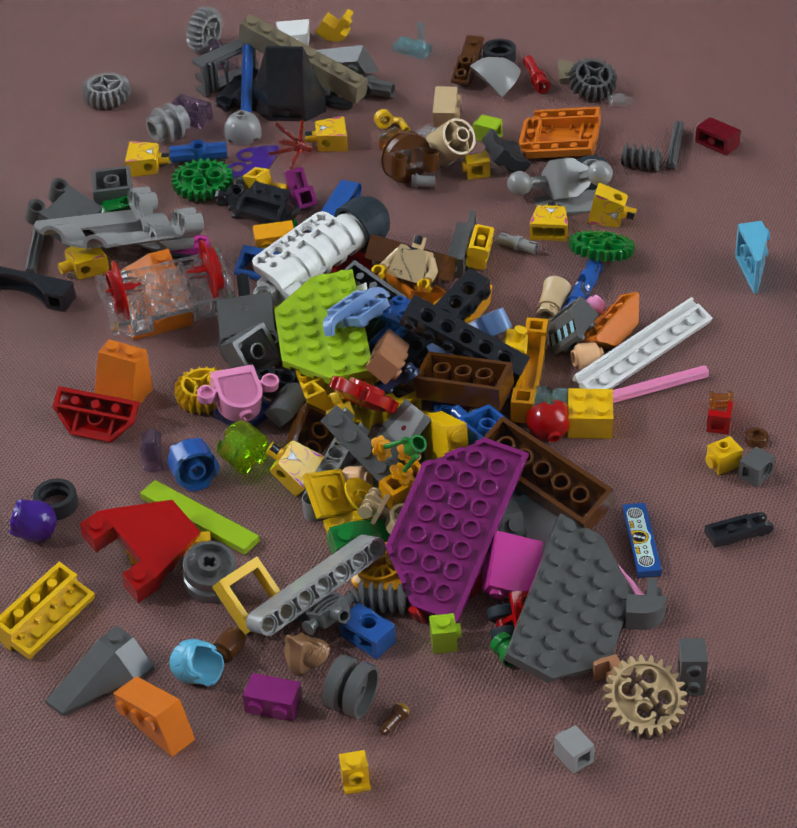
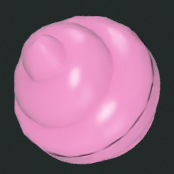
[586,294,607,314]

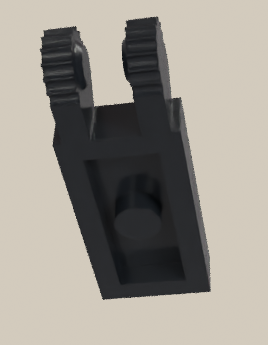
[704,511,774,548]

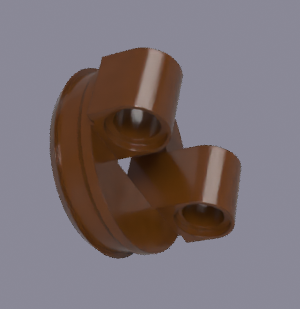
[381,131,440,183]

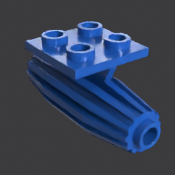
[368,295,411,355]

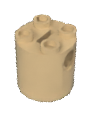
[426,118,476,167]

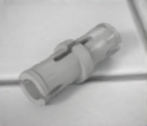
[497,232,539,255]

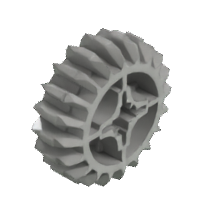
[186,6,223,54]
[82,72,131,110]

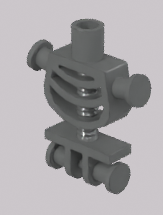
[294,589,359,635]

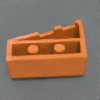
[113,676,196,757]

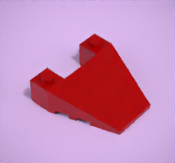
[80,500,201,603]

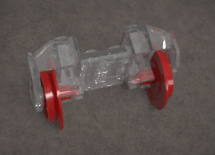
[95,240,235,336]

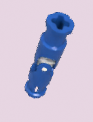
[561,258,604,310]

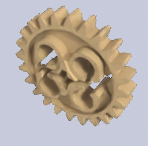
[603,655,687,739]

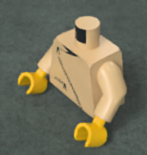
[372,235,438,293]

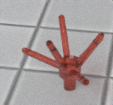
[268,119,313,170]

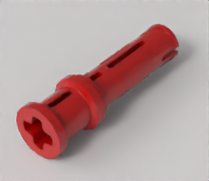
[523,55,551,94]

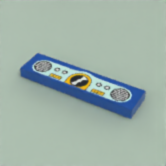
[622,503,662,578]

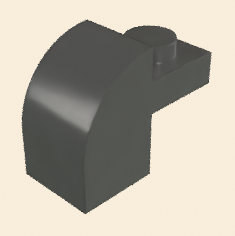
[625,577,667,630]

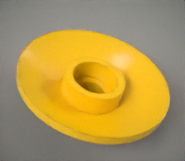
[344,477,373,517]

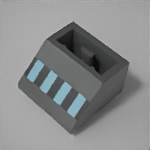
[548,296,598,356]

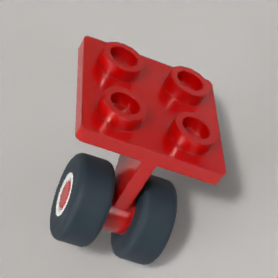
[487,591,529,640]

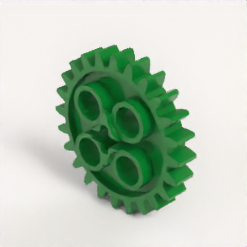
[171,158,234,202]
[569,230,635,262]

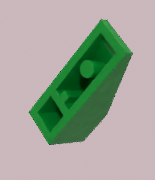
[326,519,390,554]

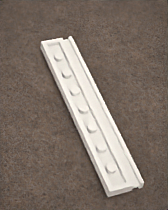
[572,297,712,389]

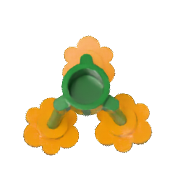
[371,434,427,486]

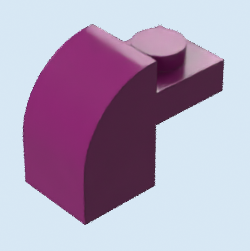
[283,167,318,209]

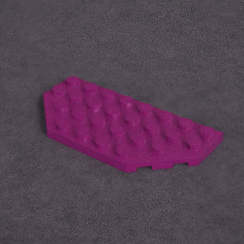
[386,438,529,623]

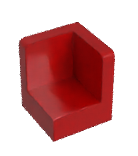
[706,401,733,435]

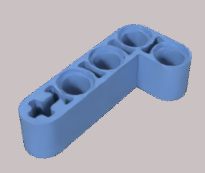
[426,307,513,355]

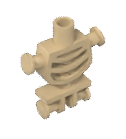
[358,487,404,534]

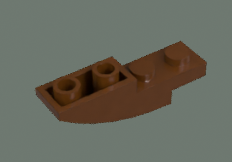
[451,35,485,85]

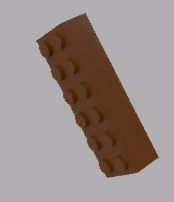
[483,416,615,530]

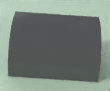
[264,383,306,428]

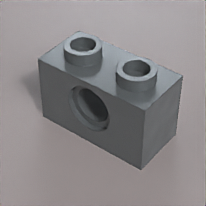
[676,638,708,696]

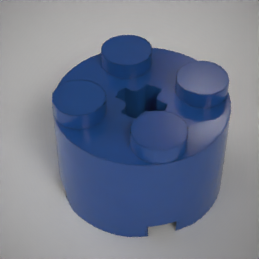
[167,438,219,491]

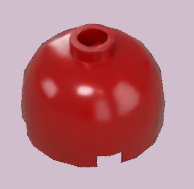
[525,400,570,442]

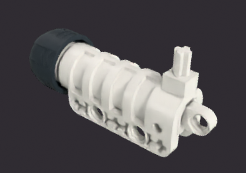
[252,196,390,306]

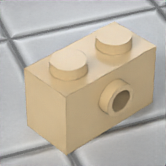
[432,86,461,126]

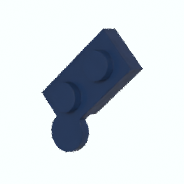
[374,362,420,396]

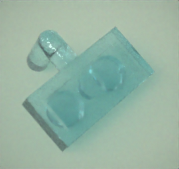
[392,22,432,59]

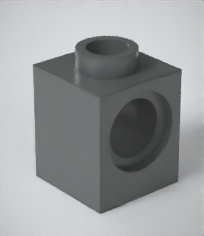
[738,447,775,487]

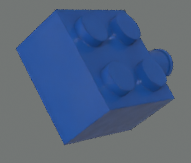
[450,404,506,445]

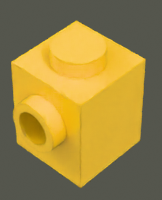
[705,436,743,475]

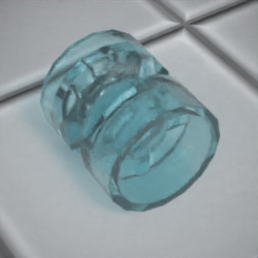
[534,385,568,406]

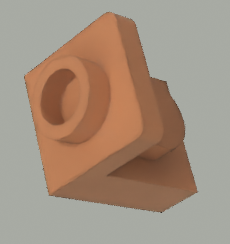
[592,654,629,694]

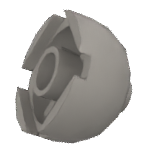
[224,110,262,145]

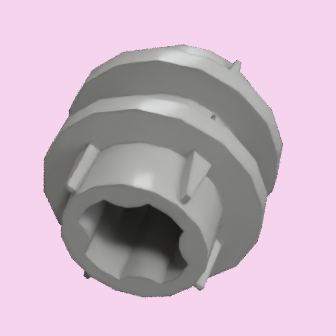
[146,103,190,143]

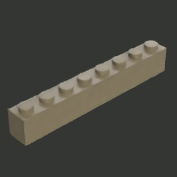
[239,14,368,105]

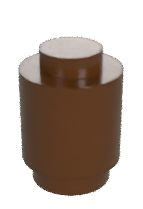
[213,627,246,663]

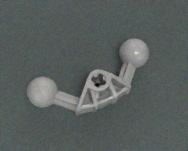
[507,158,613,200]

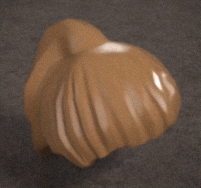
[284,633,330,676]

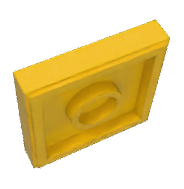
[302,469,356,519]

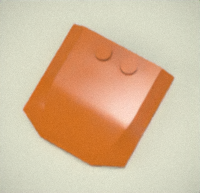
[519,107,601,158]

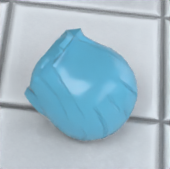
[169,639,225,687]

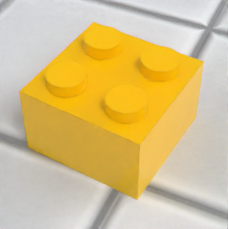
[568,388,613,439]

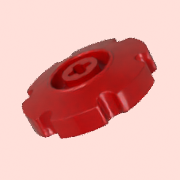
[329,375,399,414]

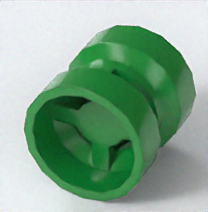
[490,632,514,667]

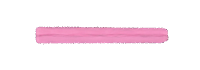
[613,365,709,403]

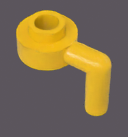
[374,109,410,131]

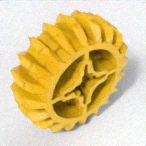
[174,365,223,415]

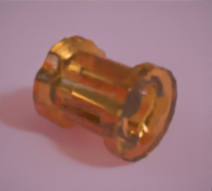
[709,391,734,410]

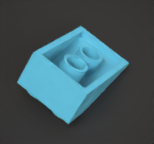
[735,221,770,294]

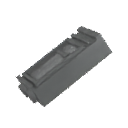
[192,39,258,97]

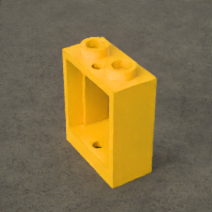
[212,556,281,635]

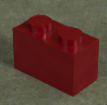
[695,117,741,156]

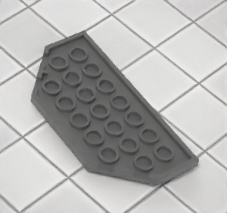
[503,513,633,683]

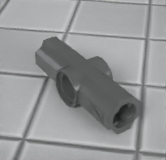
[363,75,396,99]

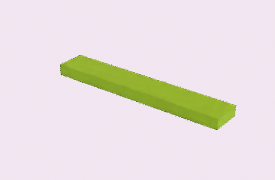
[140,480,260,555]

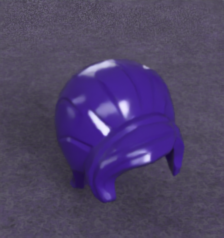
[9,498,57,543]

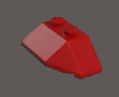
[52,386,140,443]

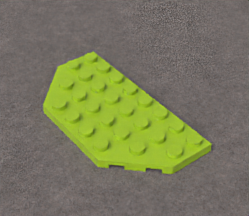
[274,269,374,384]

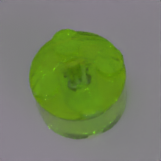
[217,420,268,475]

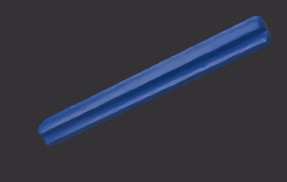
[241,43,253,113]

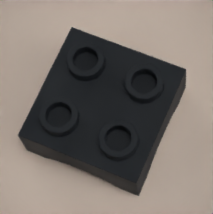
[482,129,531,173]

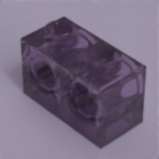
[171,94,213,129]

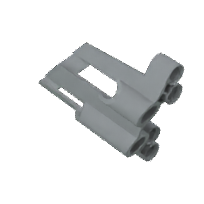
[33,186,204,251]

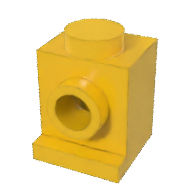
[461,150,490,180]
[339,750,371,795]

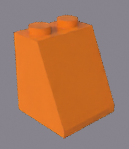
[94,339,153,406]

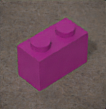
[243,673,302,721]

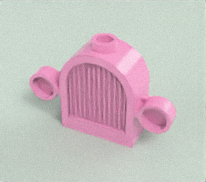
[197,364,279,422]

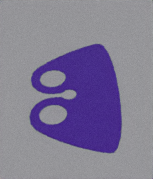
[229,145,279,179]

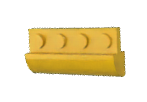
[0,562,95,660]

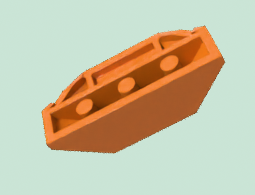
[580,291,639,350]

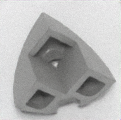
[470,57,521,97]

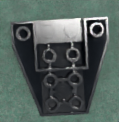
[252,46,326,122]

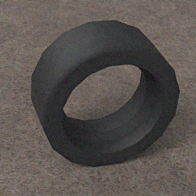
[483,38,516,63]
[33,478,78,520]

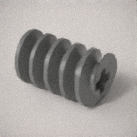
[621,142,663,172]
[357,581,409,615]

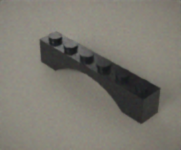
[0,266,76,312]

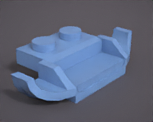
[323,287,390,336]

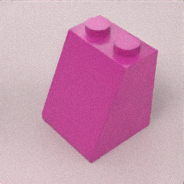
[482,531,543,599]

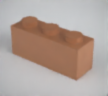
[365,329,410,385]

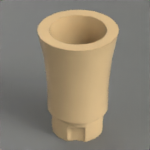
[537,276,571,323]

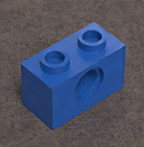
[339,602,396,660]

